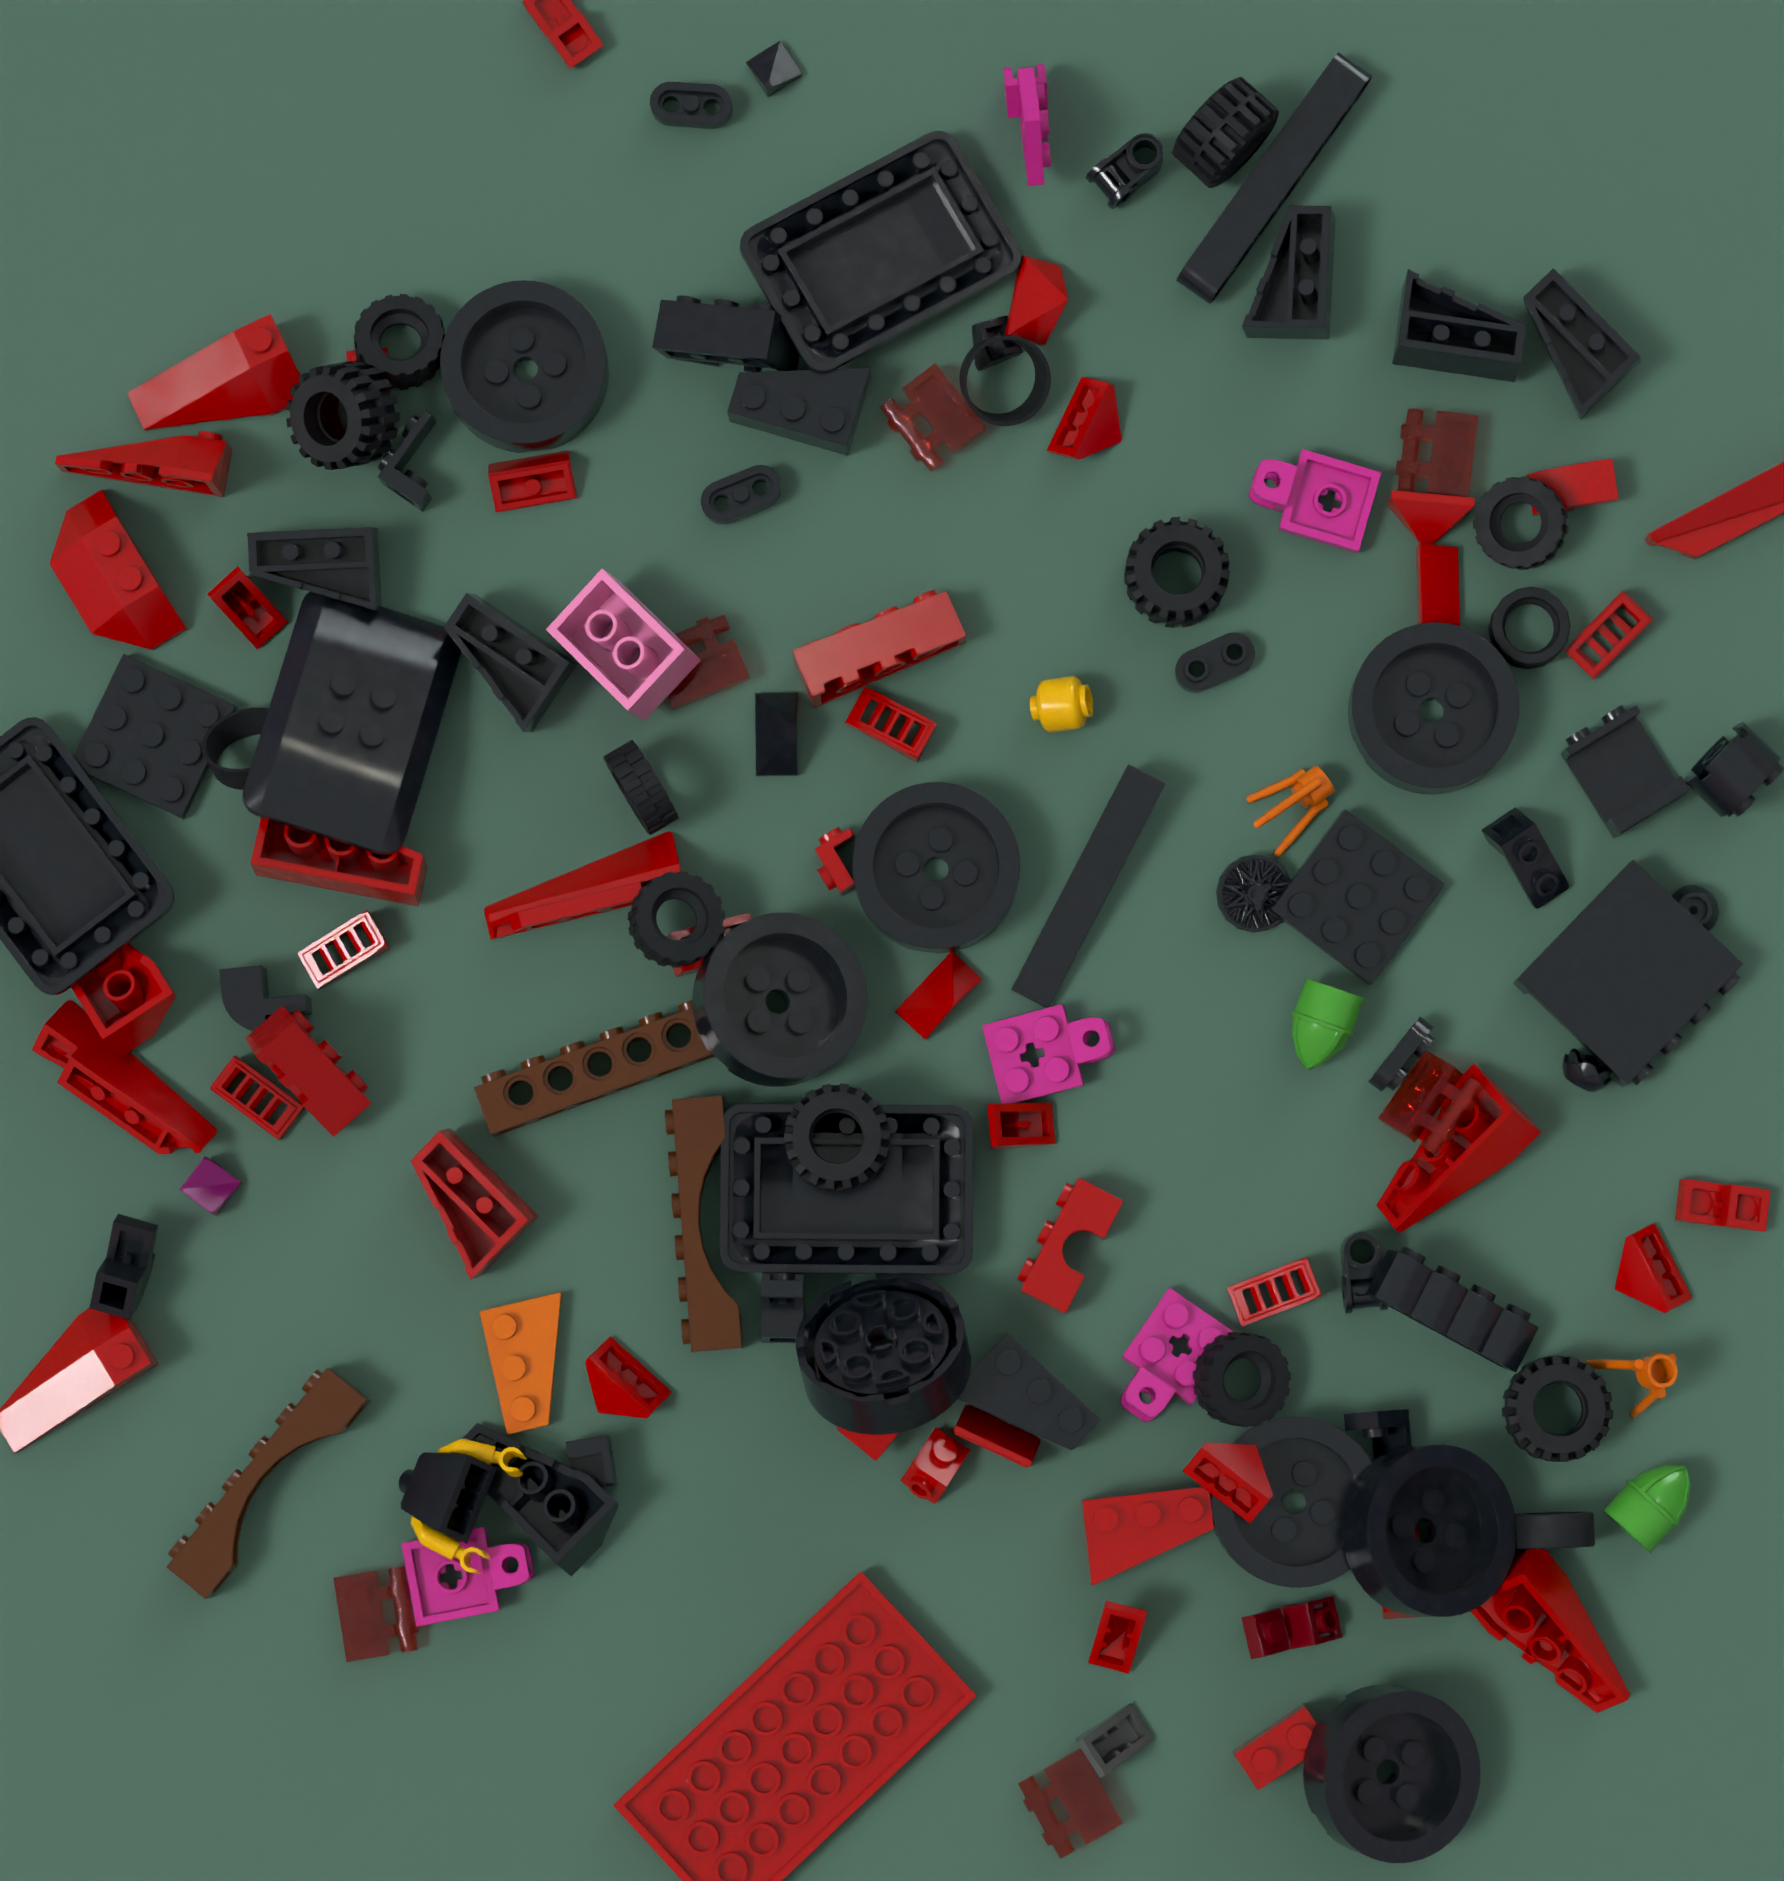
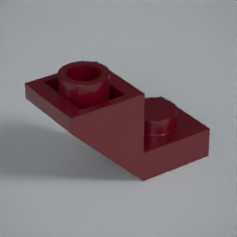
[1241,1596,1342,1659]

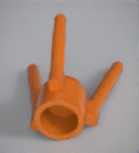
[1246,765,1335,857]
[1585,1351,1678,1418]

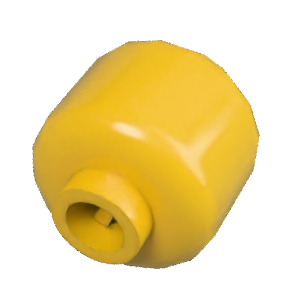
[1030,676,1093,733]

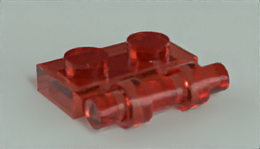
[880,363,986,472]
[1395,409,1478,497]
[668,614,750,710]
[1378,1050,1483,1155]
[333,1566,419,1662]
[1018,1748,1123,1859]

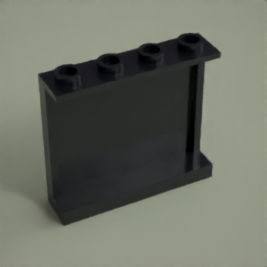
[1513,860,1743,1087]

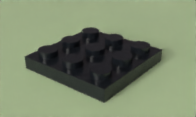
[74,654,237,819]
[1269,809,1445,985]

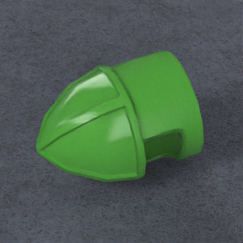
[1291,978,1365,1070]
[1604,1465,1691,1553]

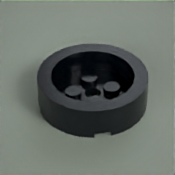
[440,280,609,453]
[1348,622,1519,795]
[852,782,1020,954]
[692,913,867,1087]
[796,1273,971,1435]
[1210,1417,1371,1588]
[1343,1445,1517,1617]
[1303,1684,1481,1863]

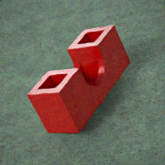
[1017,1178,1123,1314]

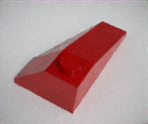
[127,314,301,431]
[55,431,232,498]
[71,943,176,1058]
[1376,1063,1541,1233]
[1470,1549,1630,1713]

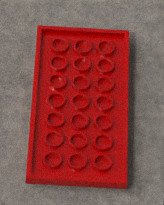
[613,1571,977,1881]

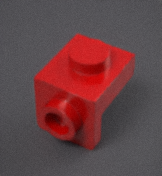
[815,827,855,896]
[901,1427,971,1504]

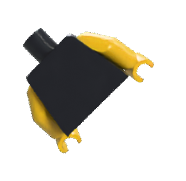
[399,1439,527,1574]

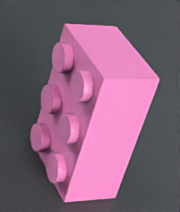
[546,569,701,721]

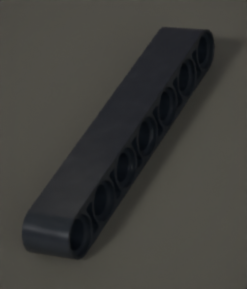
[1176,52,1372,304]

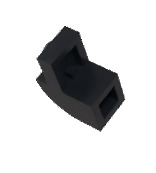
[219,965,312,1032]
[89,1214,159,1320]
[760,1272,805,1343]

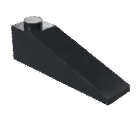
[462,1423,619,1576]

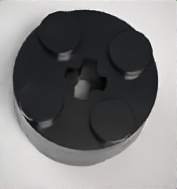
[1684,722,1784,817]

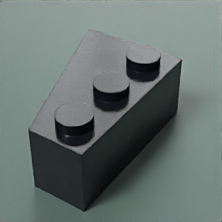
[1242,205,1336,339]
[1523,268,1641,420]
[1392,269,1526,382]
[652,295,800,372]
[727,368,871,456]
[247,527,382,611]
[444,593,578,732]
[958,1333,1100,1450]

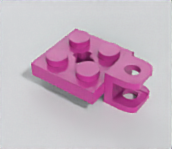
[1003,64,1051,186]
[1248,449,1381,554]
[982,1004,1115,1104]
[1121,1287,1233,1423]
[401,1527,535,1627]

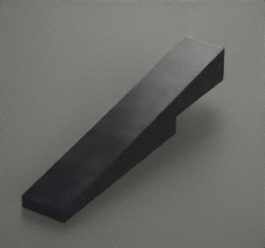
[1011,764,1165,1008]

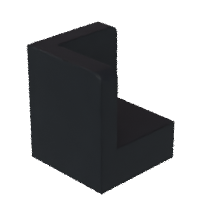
[566,1435,618,1488]

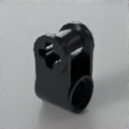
[1085,133,1163,210]
[1340,1232,1388,1314]

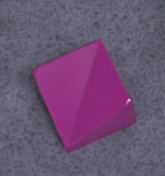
[179,1156,242,1216]

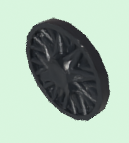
[1216,854,1291,933]

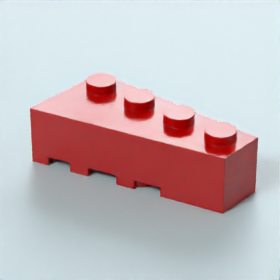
[792,590,966,709]
[250,817,427,907]

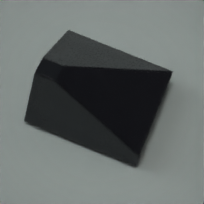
[746,41,802,97]
[972,315,1023,371]

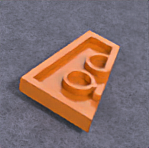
[479,1292,562,1435]

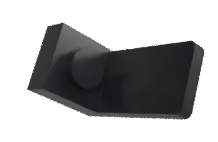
[378,410,436,512]
[1481,807,1569,909]
[1344,1409,1412,1460]

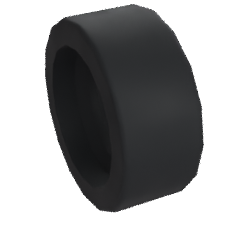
[1488,587,1571,669]
[1515,1512,1595,1549]

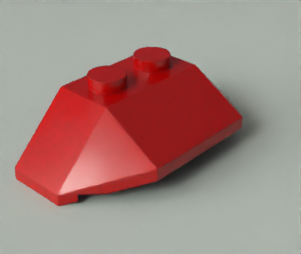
[49,489,187,650]

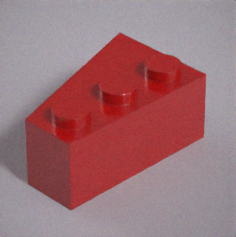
[245,1005,371,1137]
[411,1128,539,1280]
[1081,1486,1214,1586]

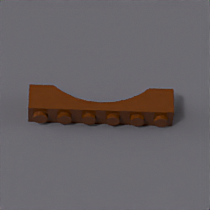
[665,1095,743,1353]
[166,1368,371,1599]

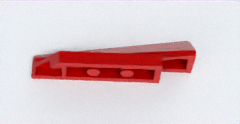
[1645,462,1784,559]
[484,831,682,940]
[32,1000,217,1154]

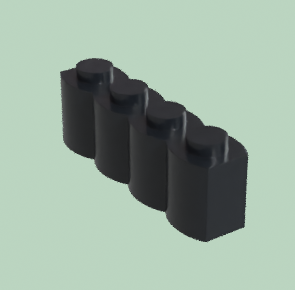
[1366,1246,1539,1373]

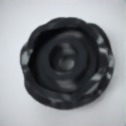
[1672,885,1719,931]
[1562,1048,1612,1092]

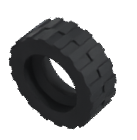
[354,294,445,390]
[1473,476,1569,570]
[603,740,679,835]
[627,871,725,968]
[1192,1332,1291,1427]

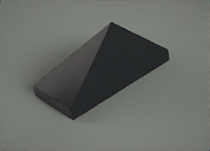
[755,693,798,776]

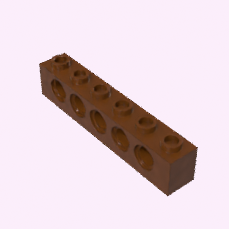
[474,1000,716,1137]

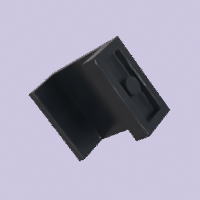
[1561,705,1690,838]

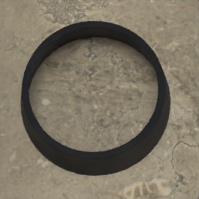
[959,336,1051,426]
[202,707,268,790]

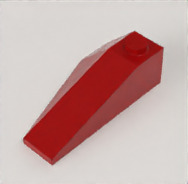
[0,1308,159,1453]

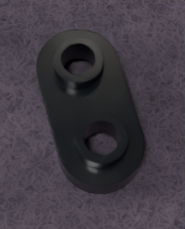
[650,82,733,129]
[701,465,781,524]
[1175,633,1255,693]
[1368,1016,1435,1092]

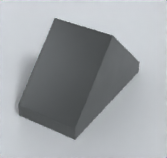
[1076,1703,1154,1778]

